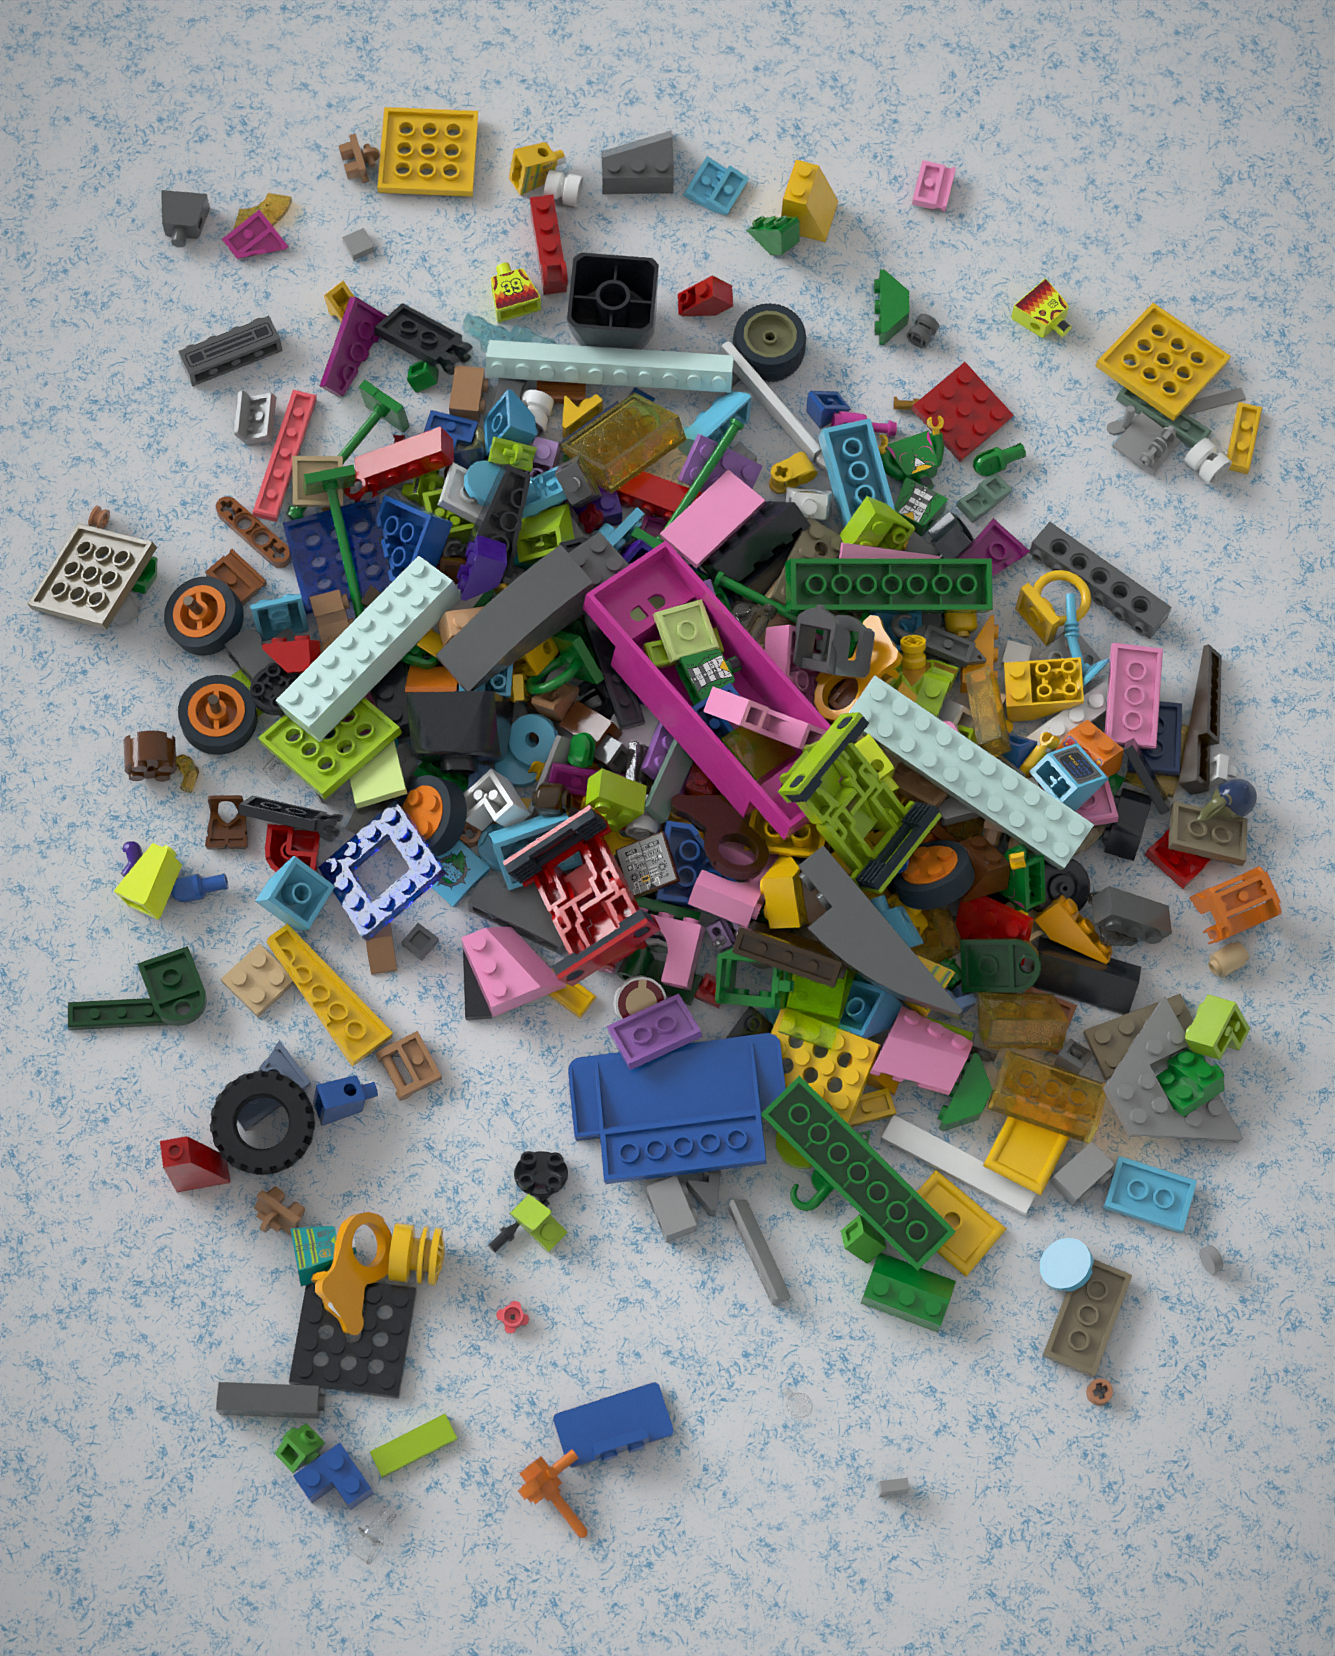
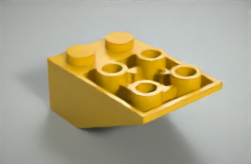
[1004,657,1084,722]
[760,855,807,929]

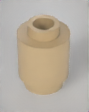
[1208,942,1249,978]

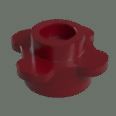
[578,503,604,533]

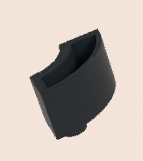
[928,511,975,559]
[1101,788,1152,861]

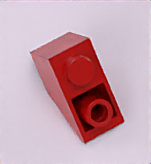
[678,275,733,316]
[262,635,321,674]

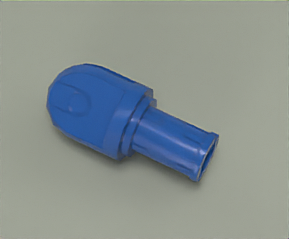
[171,873,229,902]

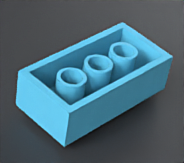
[818,418,895,529]

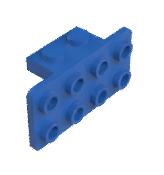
[553,1382,674,1468]

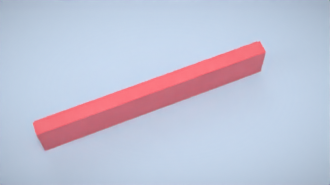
[253,390,317,522]

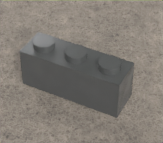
[1092,886,1172,944]

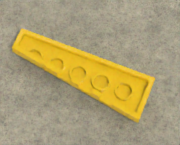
[267,924,393,1067]

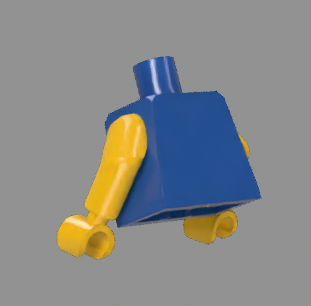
[984,719,1060,779]

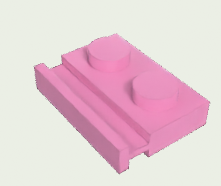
[912,160,956,212]

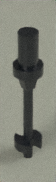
[488,1195,551,1253]

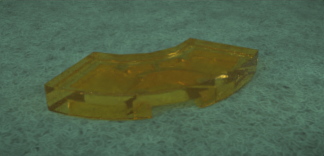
[234,193,292,229]

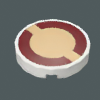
[613,975,666,1020]

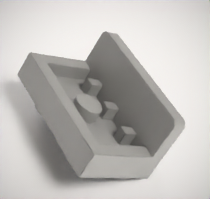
[233,391,277,445]

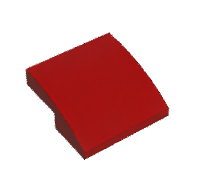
[1144,829,1213,889]

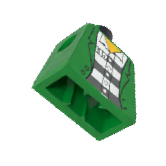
[894,477,948,537]
[674,649,742,706]

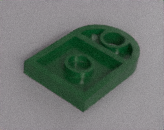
[960,938,1042,993]
[137,946,207,1026]

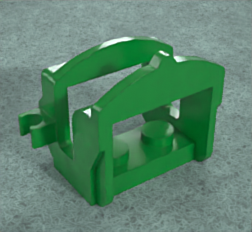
[715,948,794,1009]

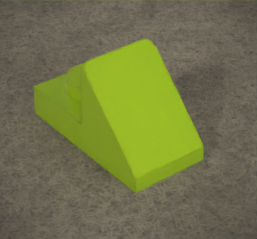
[509,1194,568,1252]

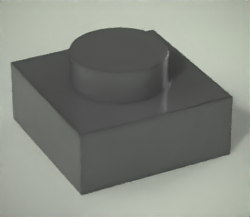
[401,923,439,961]

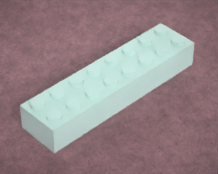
[275,556,460,742]

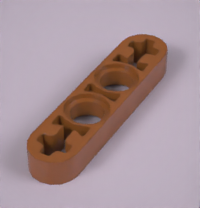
[216,496,291,568]

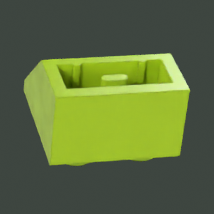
[840,496,915,551]
[517,504,575,565]

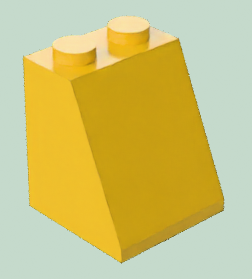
[781,159,838,243]

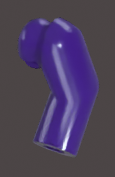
[121,841,143,877]

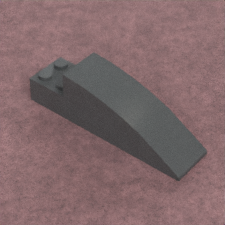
[436,532,629,691]
[798,846,964,1020]

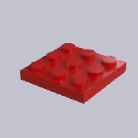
[911,362,1014,462]

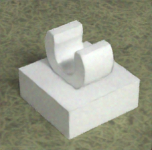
[1210,754,1237,787]

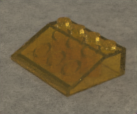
[559,392,687,494]

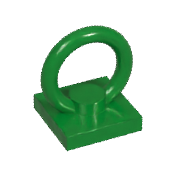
[526,631,604,695]

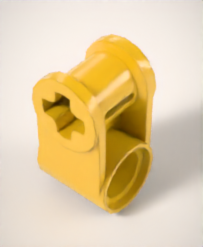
[769,451,818,494]

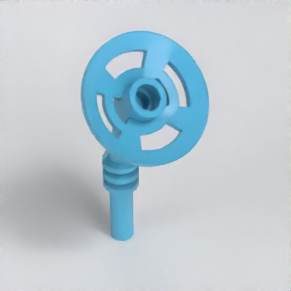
[1064,593,1110,688]

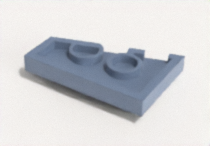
[237,1040,311,1132]

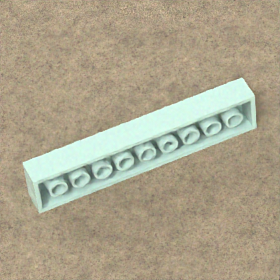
[849,675,1094,871]

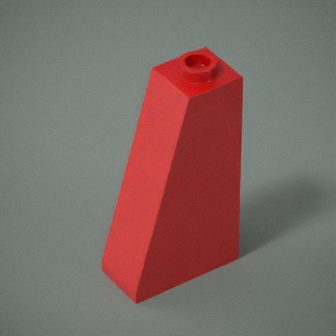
[160,1136,231,1193]

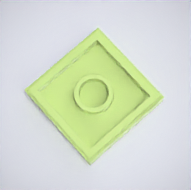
[653,599,720,663]

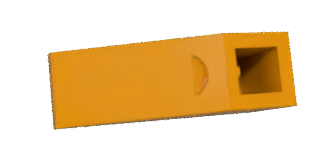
[960,615,999,694]
[1034,894,1113,964]

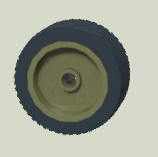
[733,303,806,382]

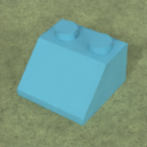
[255,856,335,931]

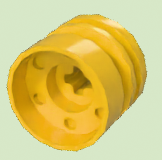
[388,1223,445,1286]

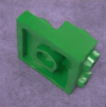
[1156,1048,1225,1117]

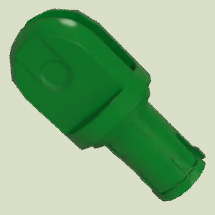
[973,442,1026,477]
[567,732,596,768]

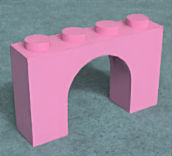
[703,687,826,750]
[688,842,779,927]
[592,907,705,991]

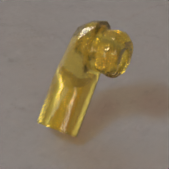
[177,754,199,793]

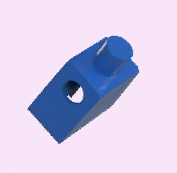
[313,1075,378,1126]

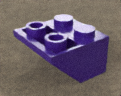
[457,535,507,601]

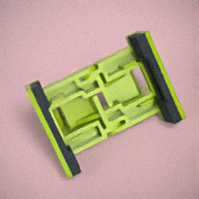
[778,712,942,894]

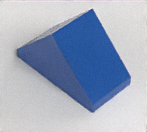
[806,391,851,429]

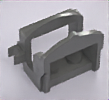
[793,604,875,678]

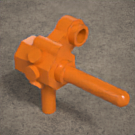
[518,1450,588,1538]

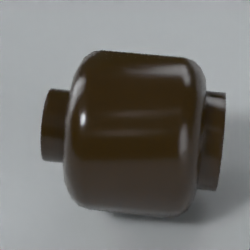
[531,782,572,817]

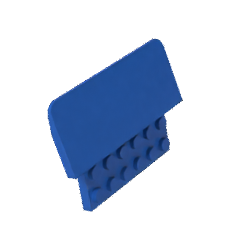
[568,1033,786,1184]

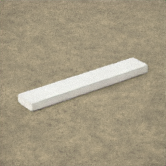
[720,341,821,463]
[881,1115,1036,1216]

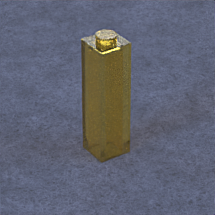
[964,666,1011,757]

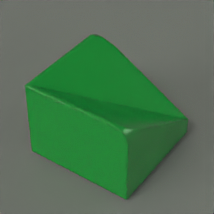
[407,360,439,393]

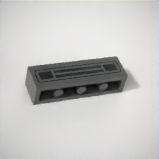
[178,316,283,387]

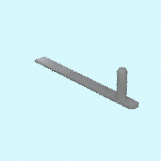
[1107,388,1246,435]

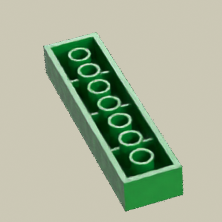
[785,558,993,613]
[761,1075,956,1271]

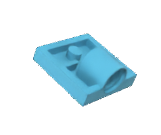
[522,466,567,519]
[593,507,644,552]

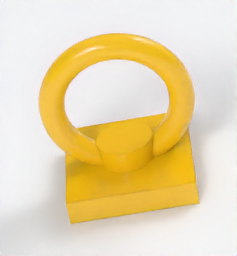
[1015,570,1091,646]

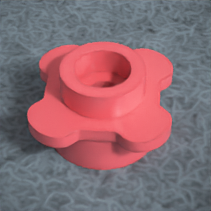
[496,1301,529,1334]

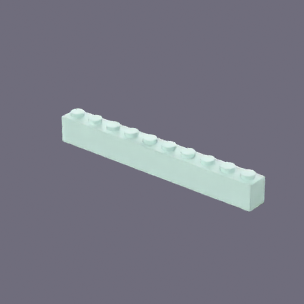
[486,340,734,393]

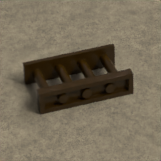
[732,919,847,988]

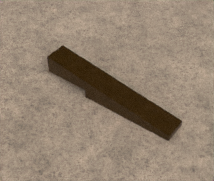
[1179,644,1222,795]

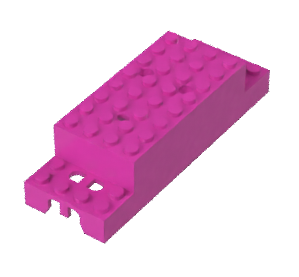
[583,540,843,840]

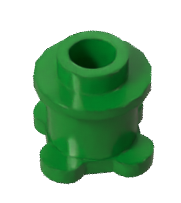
[939,958,962,992]

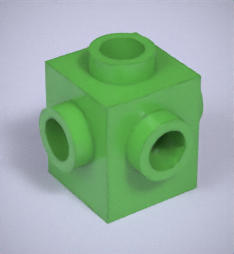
[274,1423,325,1473]

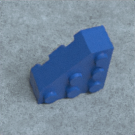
[376,495,453,582]
[653,821,737,910]

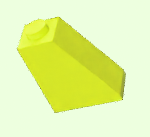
[114,843,182,920]

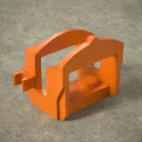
[1189,866,1282,945]

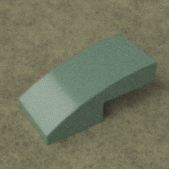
[956,473,1013,523]

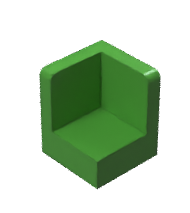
[841,1215,887,1263]

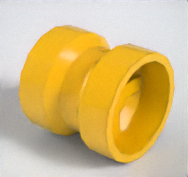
[900,635,926,670]

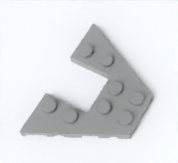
[1103,997,1243,1143]

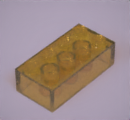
[987,1050,1106,1144]

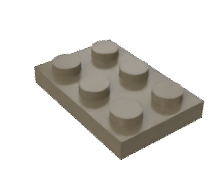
[1168,801,1248,866]

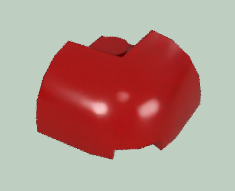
[265,824,321,872]

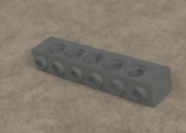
[1029,522,1172,639]

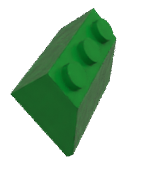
[861,1253,956,1333]

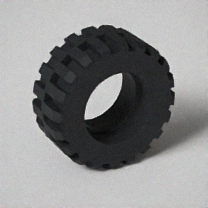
[210,1070,315,1175]

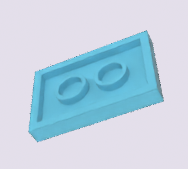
[1103,1156,1197,1234]

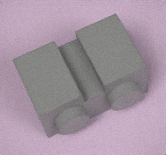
[1050,1141,1115,1206]
[646,1176,699,1243]

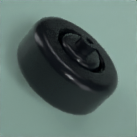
[1031,858,1090,912]

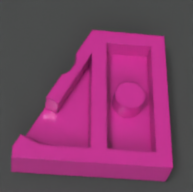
[222,210,289,259]

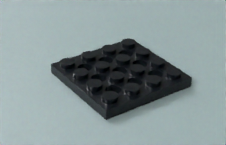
[289,1282,417,1399]

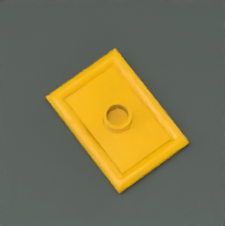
[983,1095,1076,1196]
[917,1170,1007,1277]

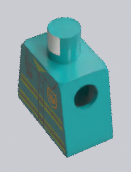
[290,1226,357,1286]

